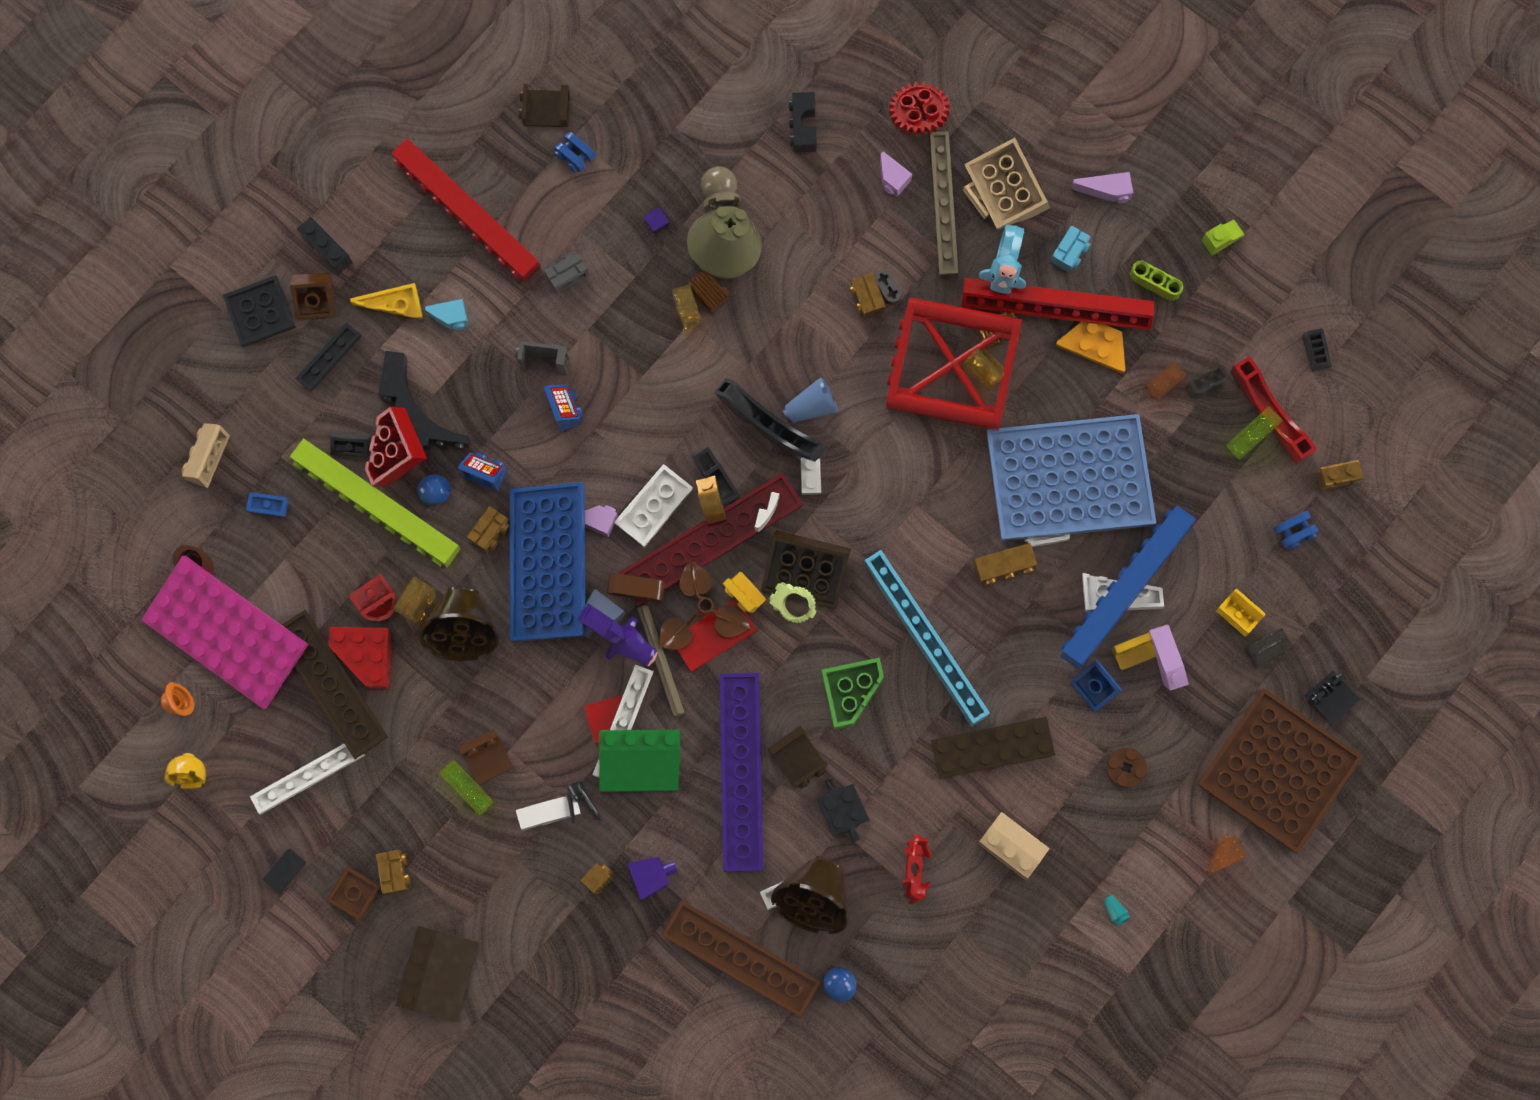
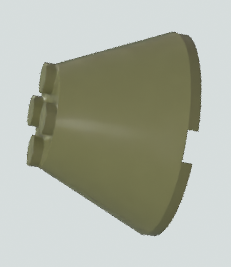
[687,206,762,279]

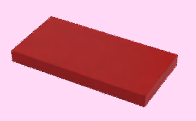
[677,598,757,673]

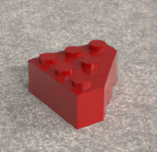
[365,407,427,487]
[329,627,392,690]

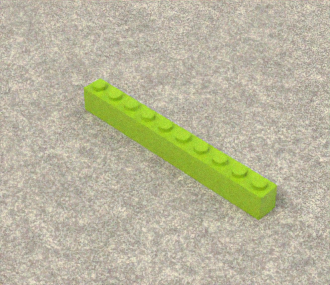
[290,438,461,568]

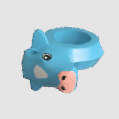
[979,224,1026,294]

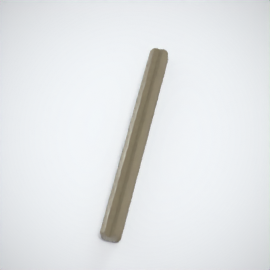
[637,605,684,716]

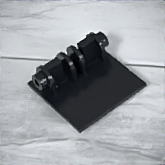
[1304,670,1360,725]

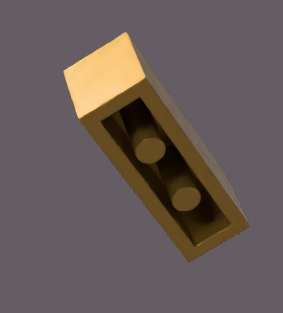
[973,543,1038,586]

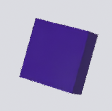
[644,207,670,234]

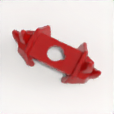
[902,834,932,904]

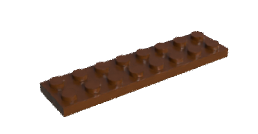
[662,901,821,1017]

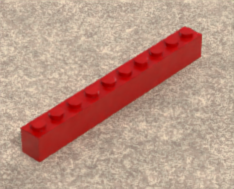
[391,138,541,283]
[961,278,1154,330]

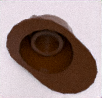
[172,545,215,576]

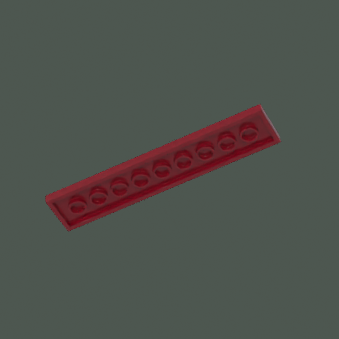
[618,472,803,606]

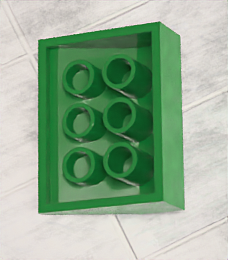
[598,730,680,792]

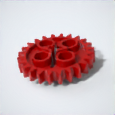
[889,81,950,137]

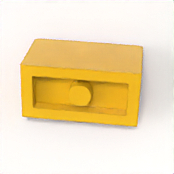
[1111,632,1156,670]

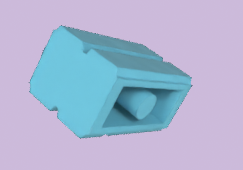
[1050,226,1091,273]

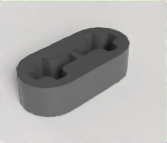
[875,270,901,305]

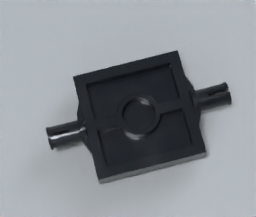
[816,778,869,843]

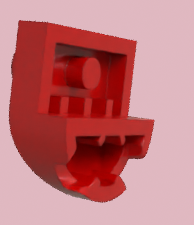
[348,574,396,621]

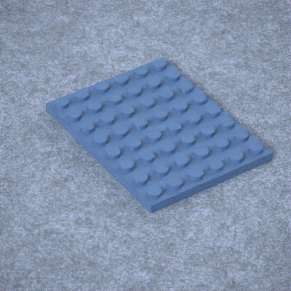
[986,414,1156,541]

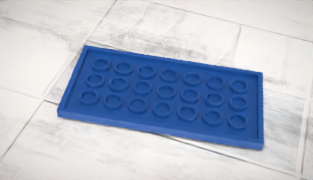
[510,482,586,642]

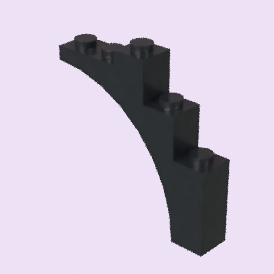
[378,351,470,452]
[714,378,827,462]

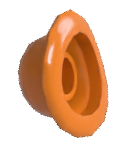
[161,682,195,716]

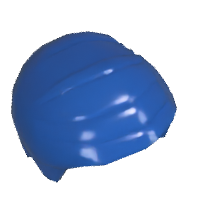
[417,475,451,506]
[824,967,857,1002]

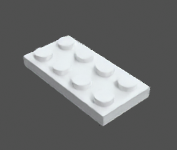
[614,464,693,547]

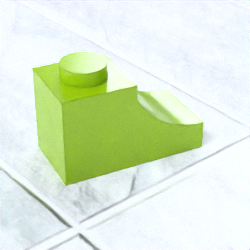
[1202,219,1244,256]

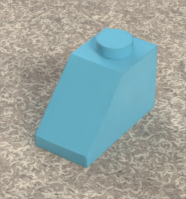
[425,299,469,331]

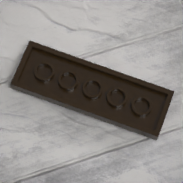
[931,717,1055,779]

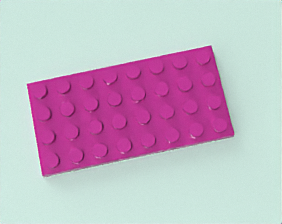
[141,556,308,709]

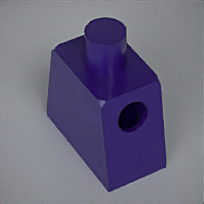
[628,857,678,901]

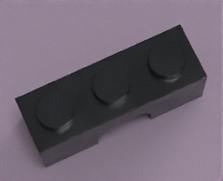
[789,92,817,152]
[297,216,352,274]

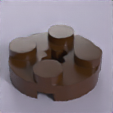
[1106,748,1147,788]

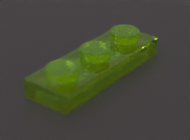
[1225,406,1283,460]
[439,759,494,816]

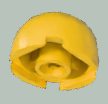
[164,753,206,789]

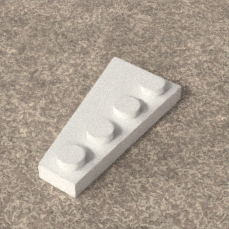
[1082,573,1164,612]

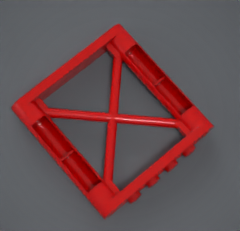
[886,297,1023,431]

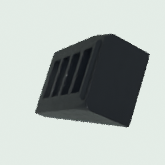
[1302,328,1332,372]

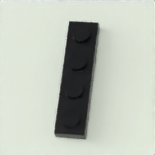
[295,322,362,392]

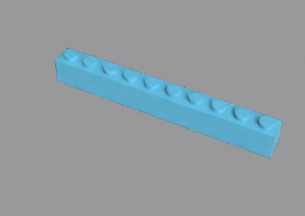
[864,550,990,727]

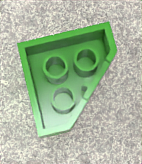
[821,657,884,731]

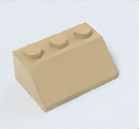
[182,423,230,488]
[978,812,1050,880]

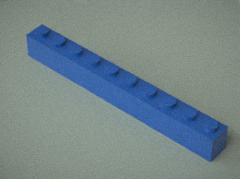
[1061,506,1196,671]

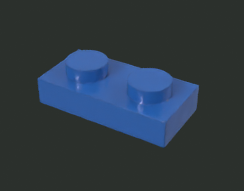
[246,492,289,518]

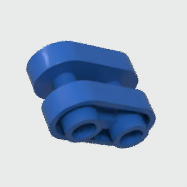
[554,131,596,172]
[1273,511,1319,550]

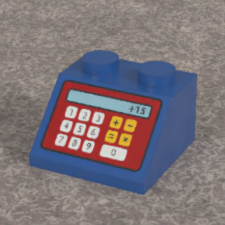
[544,384,583,432]
[458,452,507,492]

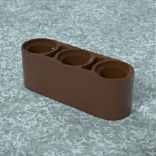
[606,573,665,602]

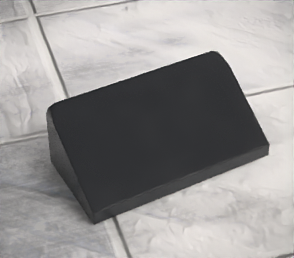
[330,433,371,457]
[263,849,306,893]

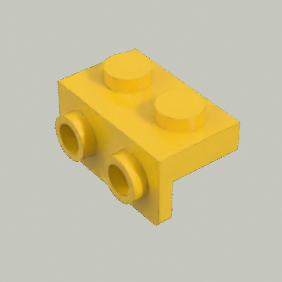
[723,572,766,613]
[1216,589,1265,637]

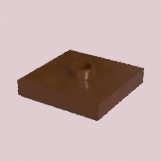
[326,866,381,921]

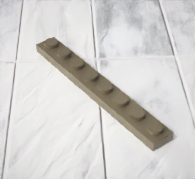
[930,131,958,276]

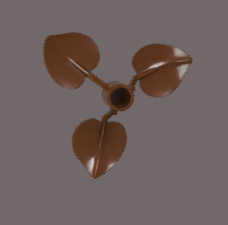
[659,561,750,650]

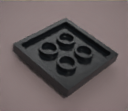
[223,275,296,348]

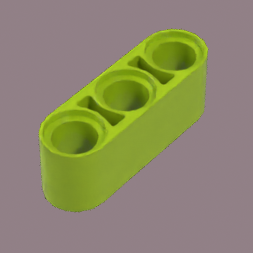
[1130,261,1183,301]

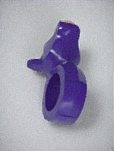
[578,604,658,666]

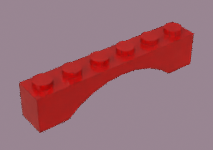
[1230,356,1317,465]

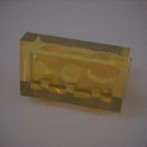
[962,348,1004,391]

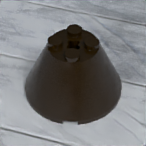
[419,587,499,661]
[771,856,849,934]

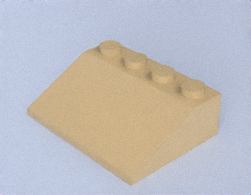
[964,138,1050,230]

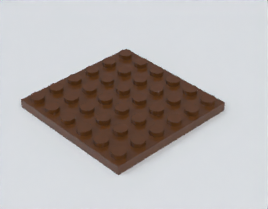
[1197,688,1363,854]

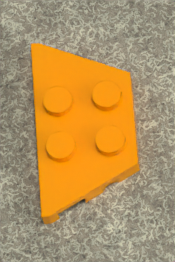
[1056,322,1125,374]

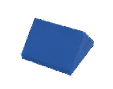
[1071,659,1122,712]

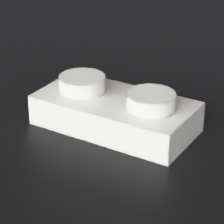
[801,458,821,495]

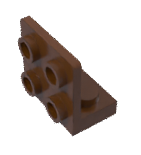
[458,730,513,785]

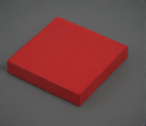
[584,695,632,744]

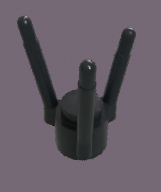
[565,781,602,823]

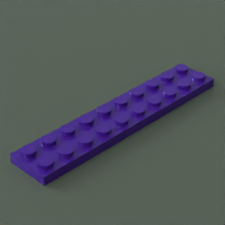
[720,673,763,872]

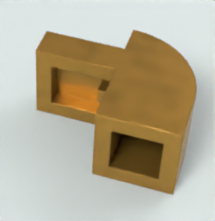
[696,476,726,524]

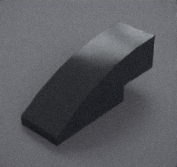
[690,446,740,506]

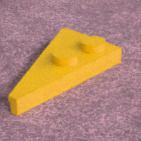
[350,283,424,320]

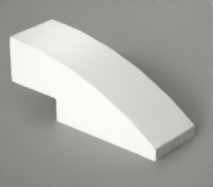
[516,797,581,831]

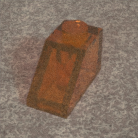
[1206,834,1247,875]

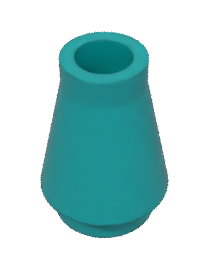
[1103,895,1130,926]

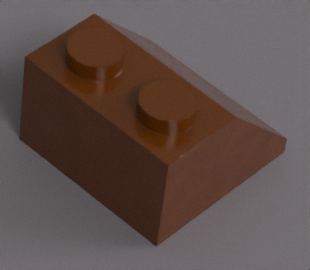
[290,272,334,319]

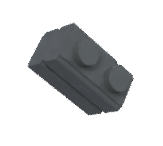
[544,252,589,294]

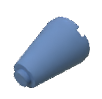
[783,377,839,423]

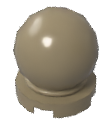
[701,166,741,212]

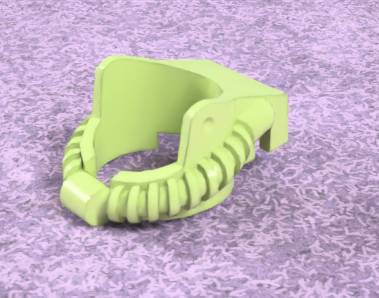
[769,582,817,623]

